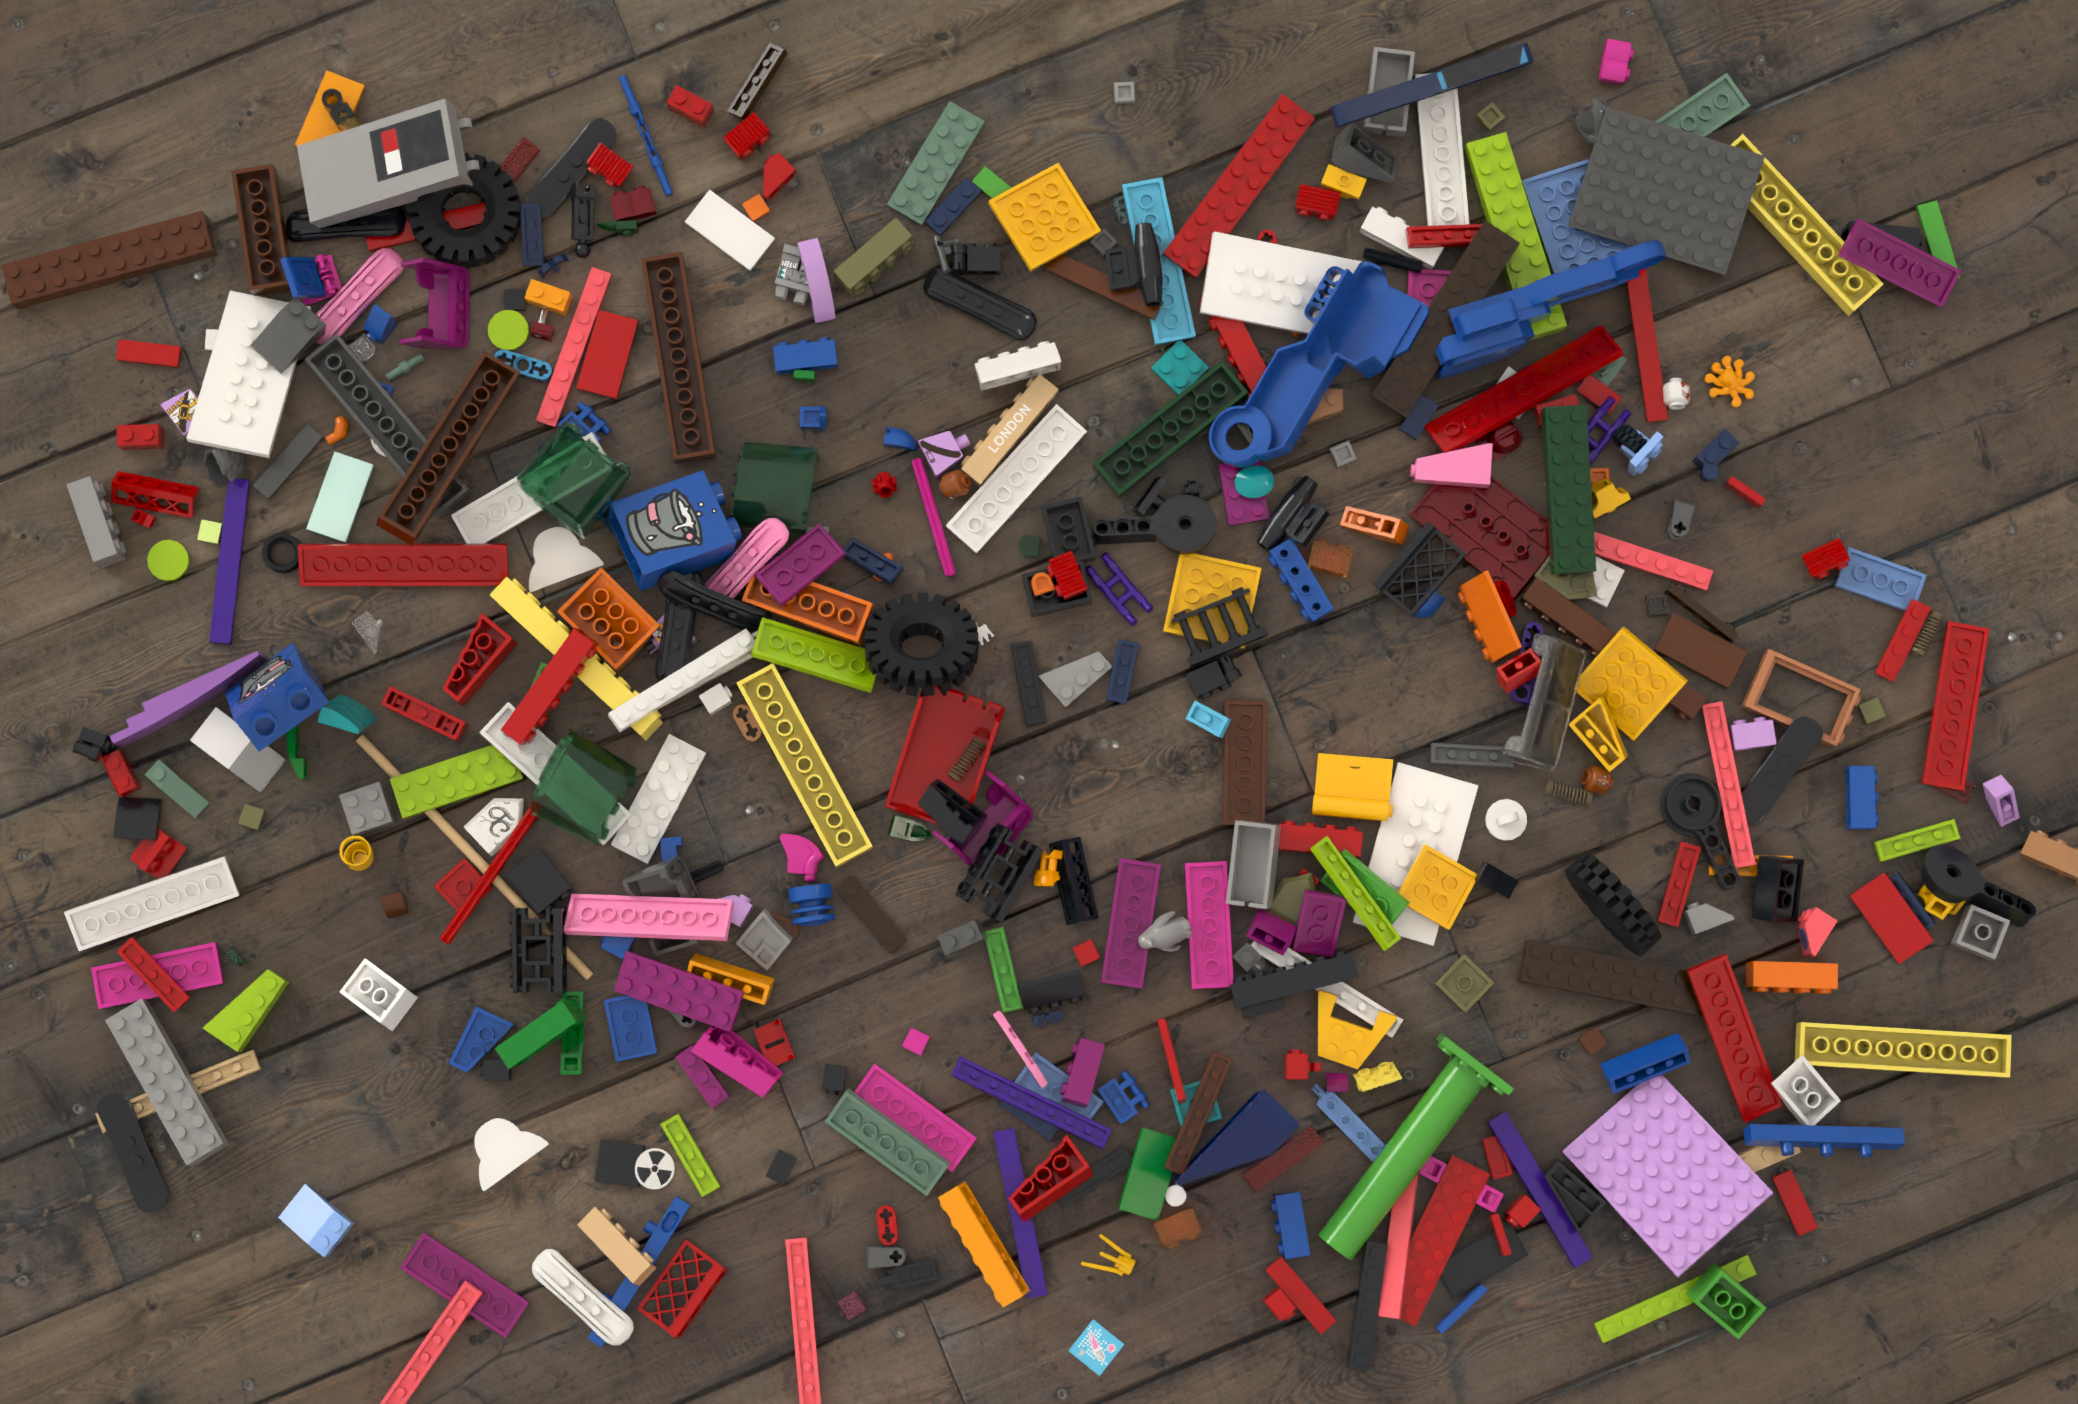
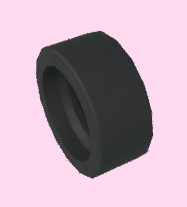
[262,532,300,574]

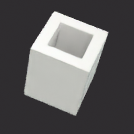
[699,683,733,716]

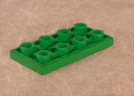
[1117,1127,1176,1221]

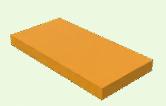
[295,70,365,147]

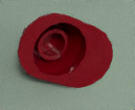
[1476,421,1523,461]

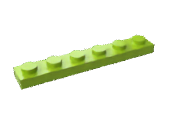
[1310,836,1401,951]

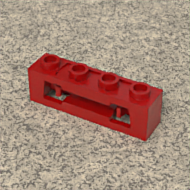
[381,686,468,743]

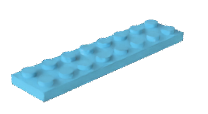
[1121,177,1196,345]

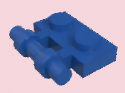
[557,401,612,443]
[1097,1070,1150,1124]

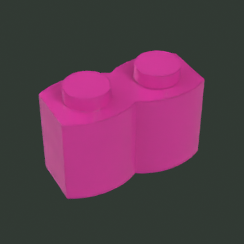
[1598,38,1634,86]

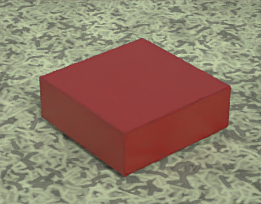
[1072,939,1100,967]

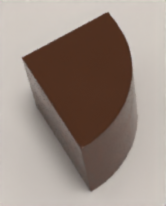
[380,892,409,919]

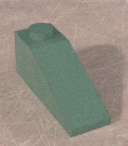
[145,759,210,819]

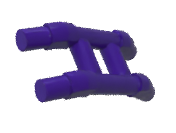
[1587,396,1632,465]
[1085,552,1153,626]

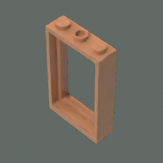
[1741,649,1861,748]

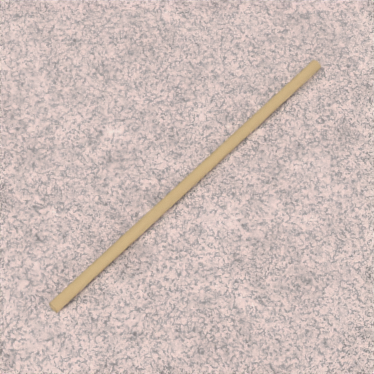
[356,734,594,981]

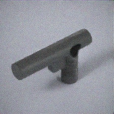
[933,235,960,274]

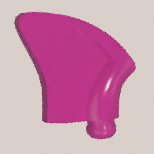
[780,834,825,881]

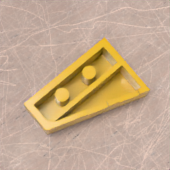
[1568,695,1628,772]

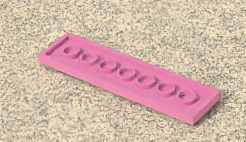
[563,894,734,941]

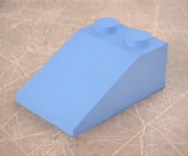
[278,1184,355,1257]

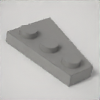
[1038,651,1112,708]

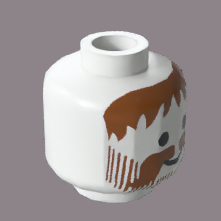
[1663,378,1690,410]

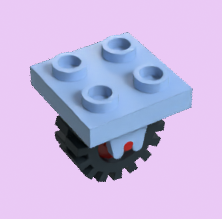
[1612,424,1664,477]

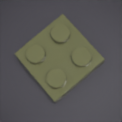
[1435,954,1494,1013]

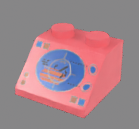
[1797,907,1837,958]

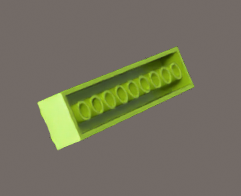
[1464,132,1567,341]

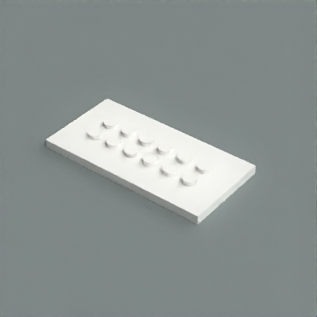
[1200,232,1362,335]
[186,291,312,458]
[1352,762,1478,946]

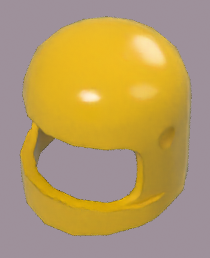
[339,836,374,871]

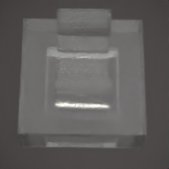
[348,334,378,363]

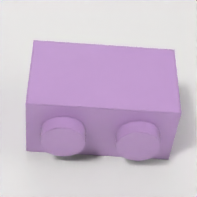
[1728,717,1777,752]

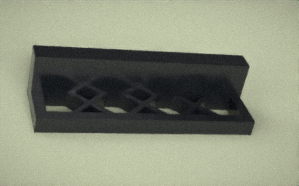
[1049,837,1098,925]

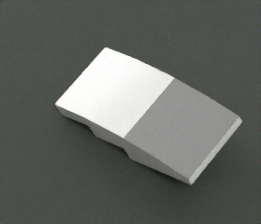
[190,707,286,793]

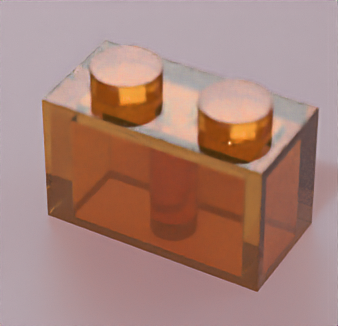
[1307,539,1354,578]
[1153,1207,1202,1249]

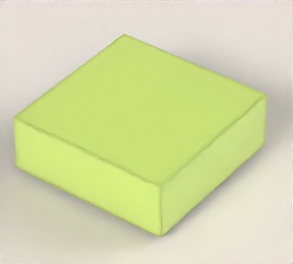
[197,520,223,545]

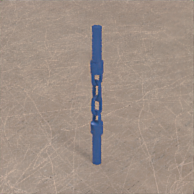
[619,75,673,197]

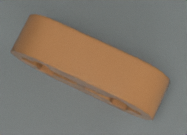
[733,704,762,742]

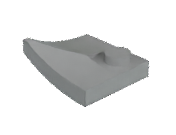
[736,909,794,971]

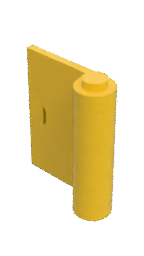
[1312,753,1393,821]

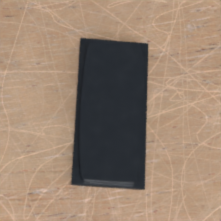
[1440,1221,1528,1299]

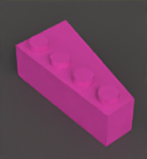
[691,1026,783,1098]

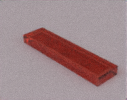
[1243,1126,1324,1192]

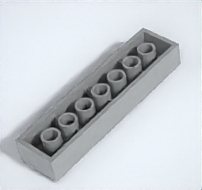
[105,998,230,1167]

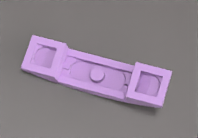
[797,238,836,323]

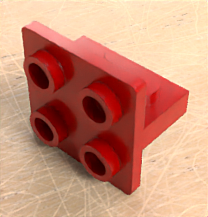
[130,828,187,879]

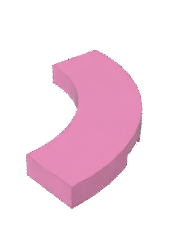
[993,1011,1048,1088]

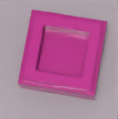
[902,1028,930,1056]

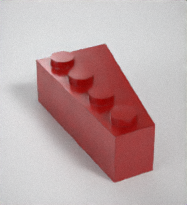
[442,613,518,707]
[1008,1135,1093,1223]

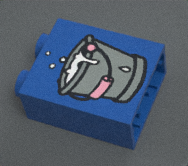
[608,470,742,591]
[224,643,329,752]

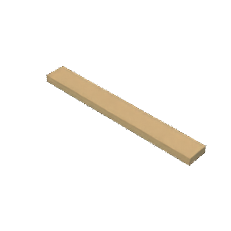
[95,1050,261,1133]

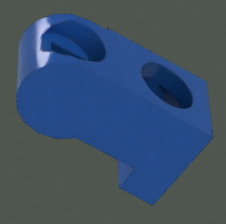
[660,837,683,861]

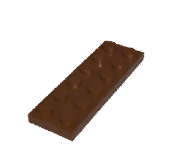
[1223,700,1267,826]

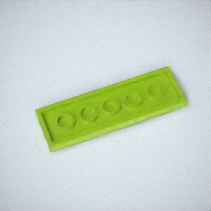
[751,617,876,693]
[390,745,523,819]

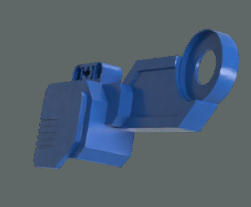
[1435,240,1667,380]
[1209,261,1430,468]

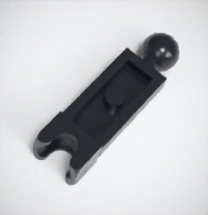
[571,182,595,258]

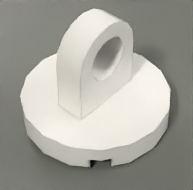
[1485,799,1527,841]

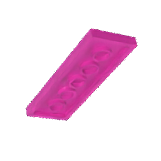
[1185,861,1233,989]
[91,942,224,1009]
[854,1064,977,1172]

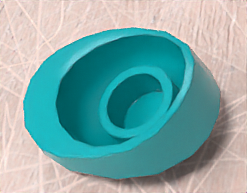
[1234,465,1274,498]

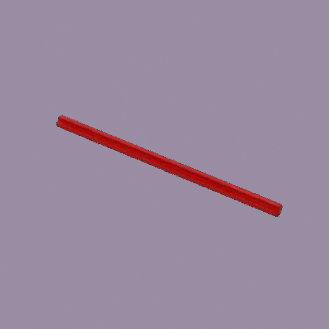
[440,750,579,945]

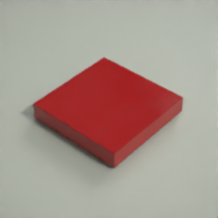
[434,858,493,912]

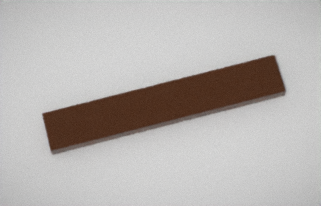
[1044,254,1164,321]
[1164,1051,1233,1176]

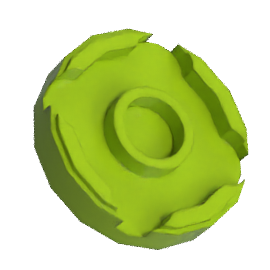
[488,310,529,351]
[147,540,190,582]

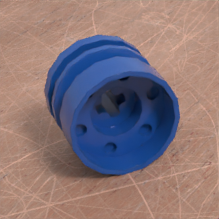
[788,883,836,927]

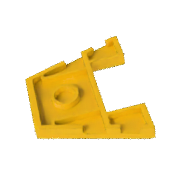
[1318,989,1397,1069]

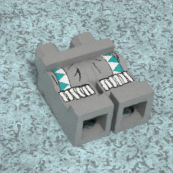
[775,244,823,306]

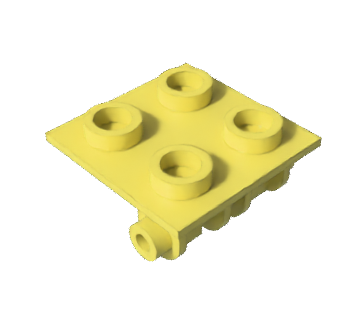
[1353,1062,1402,1092]

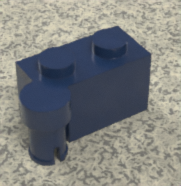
[1692,428,1740,482]

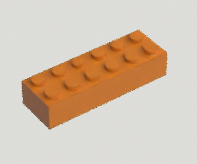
[742,565,876,645]

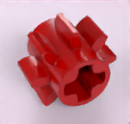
[872,472,897,498]

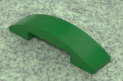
[287,724,307,781]
[560,991,584,1075]

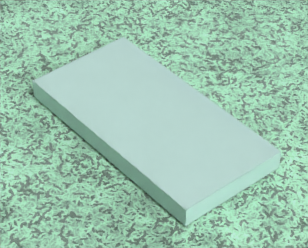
[306,451,374,543]

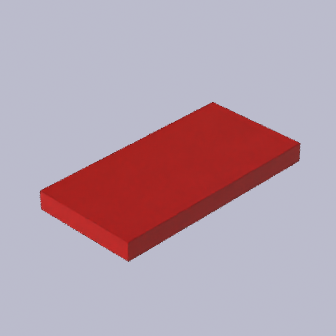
[576,310,639,400]
[1850,872,1934,964]

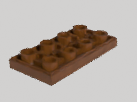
[1654,613,1747,689]

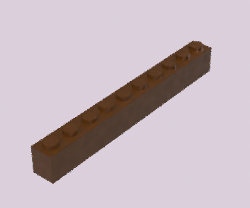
[1520,577,1707,721]

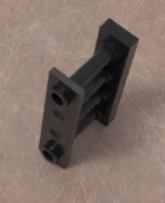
[1171,587,1268,668]

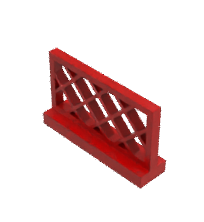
[637,1239,728,1339]

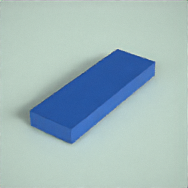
[1435,1284,1488,1334]

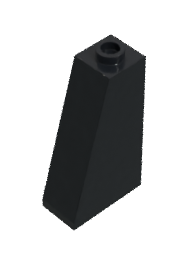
[1841,221,1923,249]

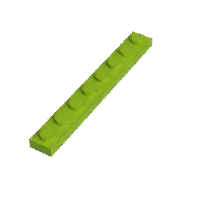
[1593,1255,1756,1343]

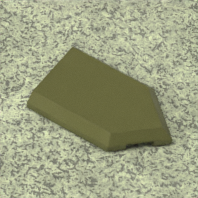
[1534,556,1597,600]
[1264,872,1316,926]

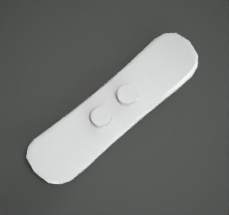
[532,1249,634,1345]

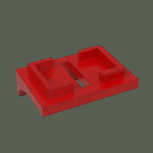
[753,1019,796,1066]

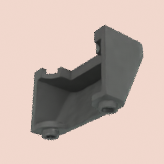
[622,855,701,956]

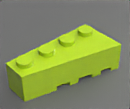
[203,969,289,1052]

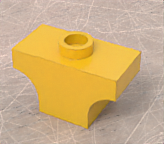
[1320,164,1367,200]
[1591,478,1631,518]
[1918,884,1966,920]

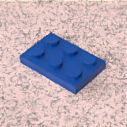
[603,995,658,1062]

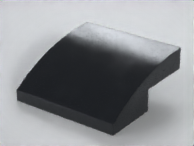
[114,797,162,840]
[595,1140,646,1188]

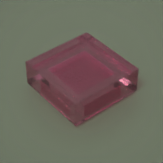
[838,1291,867,1320]

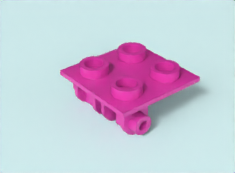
[302,254,342,306]

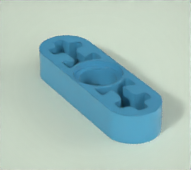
[494,350,553,382]

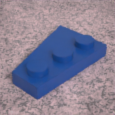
[448,1006,515,1073]

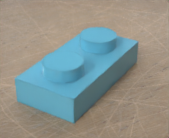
[1185,700,1232,738]

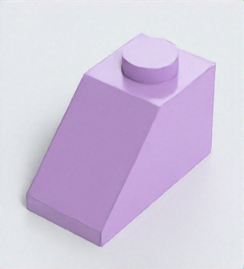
[1983,775,2020,827]
[719,894,754,928]

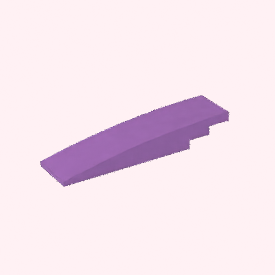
[110,651,267,748]

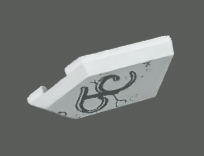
[464,798,524,857]

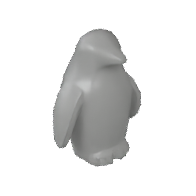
[1138,911,1191,952]

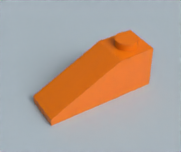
[1340,506,1410,546]

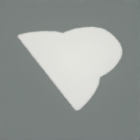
[529,527,604,592]
[474,1118,549,1191]

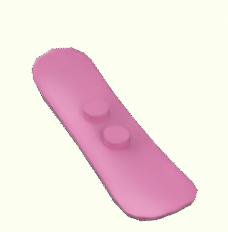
[316,248,404,345]
[703,518,789,599]

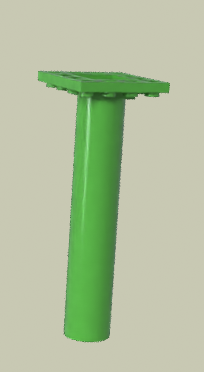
[1318,1033,1514,1261]

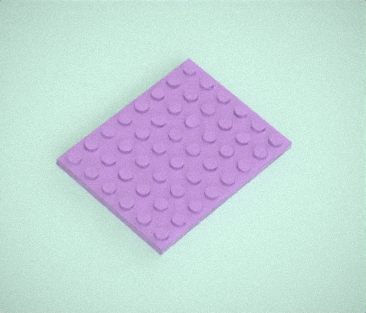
[1562,1075,1773,1278]

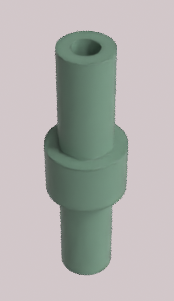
[385,353,425,381]

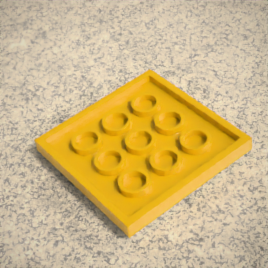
[988,163,1101,271]
[1163,553,1262,649]
[1570,626,1688,741]

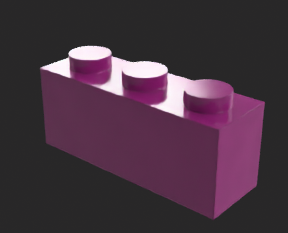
[1060,1038,1105,1108]
[675,1045,731,1109]

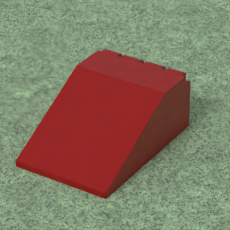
[884,686,1005,825]

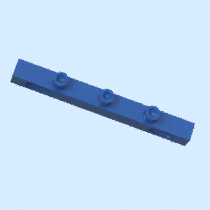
[1743,1124,1905,1158]
[587,1196,691,1347]

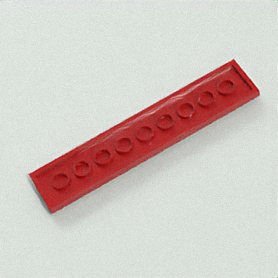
[1162,94,1315,279]
[1425,325,1624,453]
[298,543,509,586]

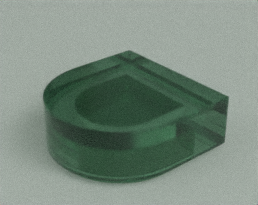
[1019,535,1041,558]
[225,946,246,966]

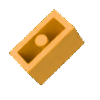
[524,279,573,316]

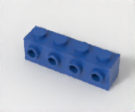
[1268,539,1334,624]
[1600,1033,1691,1094]

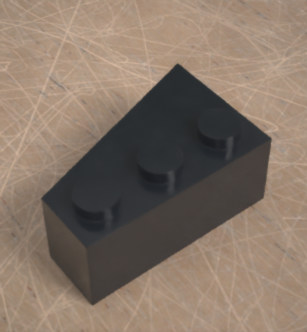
[918,779,988,847]
[1544,1157,1607,1234]

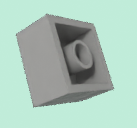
[339,782,396,836]
[1950,905,2010,961]

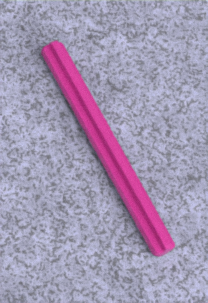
[912,458,956,577]

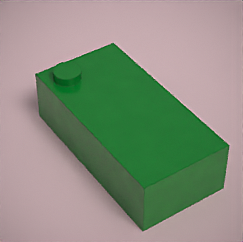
[495,997,588,1069]

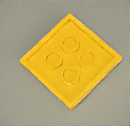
[1398,844,1477,930]

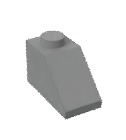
[1683,901,1734,935]

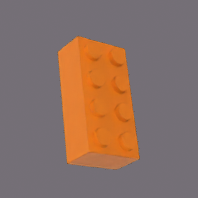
[1745,961,1838,994]

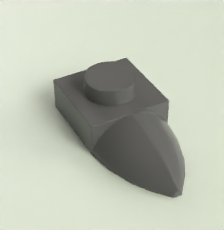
[1232,941,1269,975]

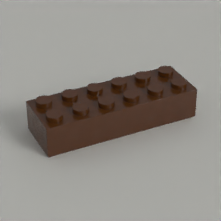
[231,164,290,296]

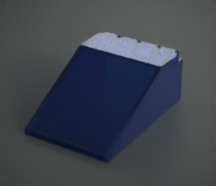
[1172,1090,1299,1186]

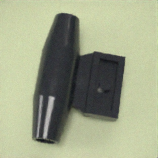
[1105,222,1163,307]
[1257,475,1330,551]

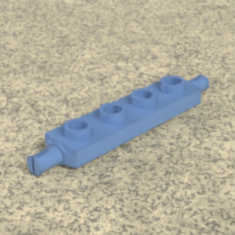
[1311,1083,1386,1162]

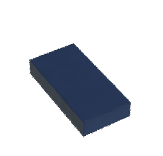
[1399,395,1439,440]

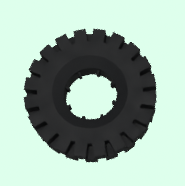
[407,153,521,268]
[865,593,979,696]
[1564,852,1662,956]

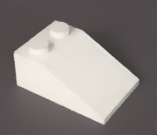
[340,959,418,1032]
[1771,1055,1841,1126]

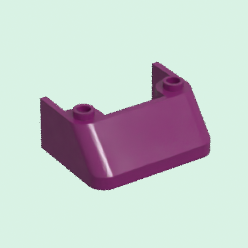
[400,258,470,349]
[932,770,1033,866]

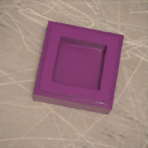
[1326,1073,1348,1092]

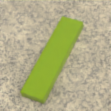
[1873,819,1961,862]
[660,1113,721,1197]

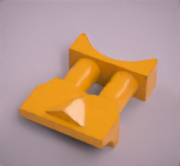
[1033,850,1063,887]

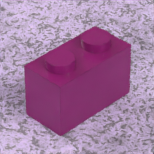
[1246,908,1297,956]

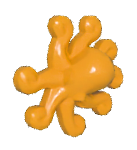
[1704,356,1755,408]

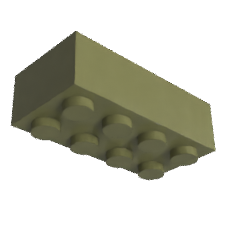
[834,218,913,298]

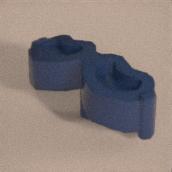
[538,254,569,279]
[1031,1010,1064,1027]

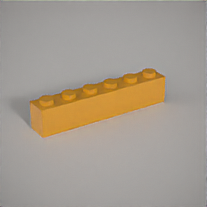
[938,1181,1030,1307]

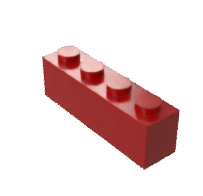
[1279,821,1363,858]

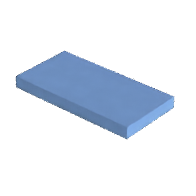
[1834,547,1927,612]
[1014,1052,1104,1119]

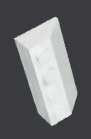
[975,341,1061,391]

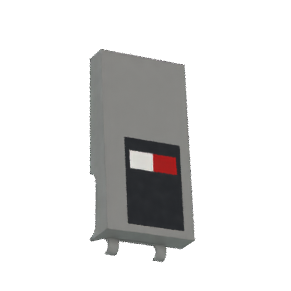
[297,99,480,228]

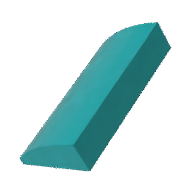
[317,694,377,734]

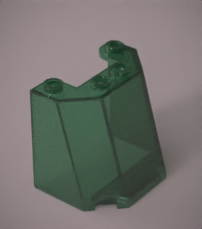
[517,421,631,539]
[730,442,819,536]
[531,729,638,845]

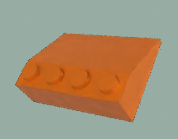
[557,568,660,672]
[1457,570,1522,664]

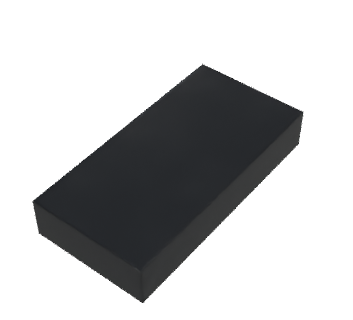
[1475,862,1518,899]

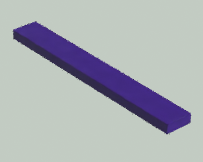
[209,479,250,645]
[951,1056,1112,1150]
[1487,1111,1593,1268]
[993,1128,1048,1299]

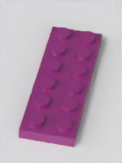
[1838,218,1961,308]
[1101,858,1161,989]
[614,950,745,1032]
[400,1232,530,1338]

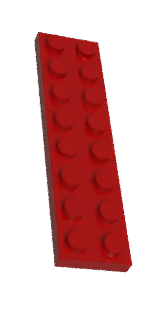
[1921,621,1989,792]
[1686,953,1783,1123]
[1379,1155,1490,1327]

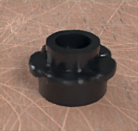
[1184,480,1200,497]

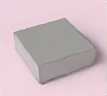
[1114,81,1135,104]
[1329,440,1357,468]

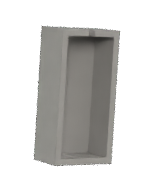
[1363,47,1415,138]
[66,476,127,568]
[1226,820,1281,909]

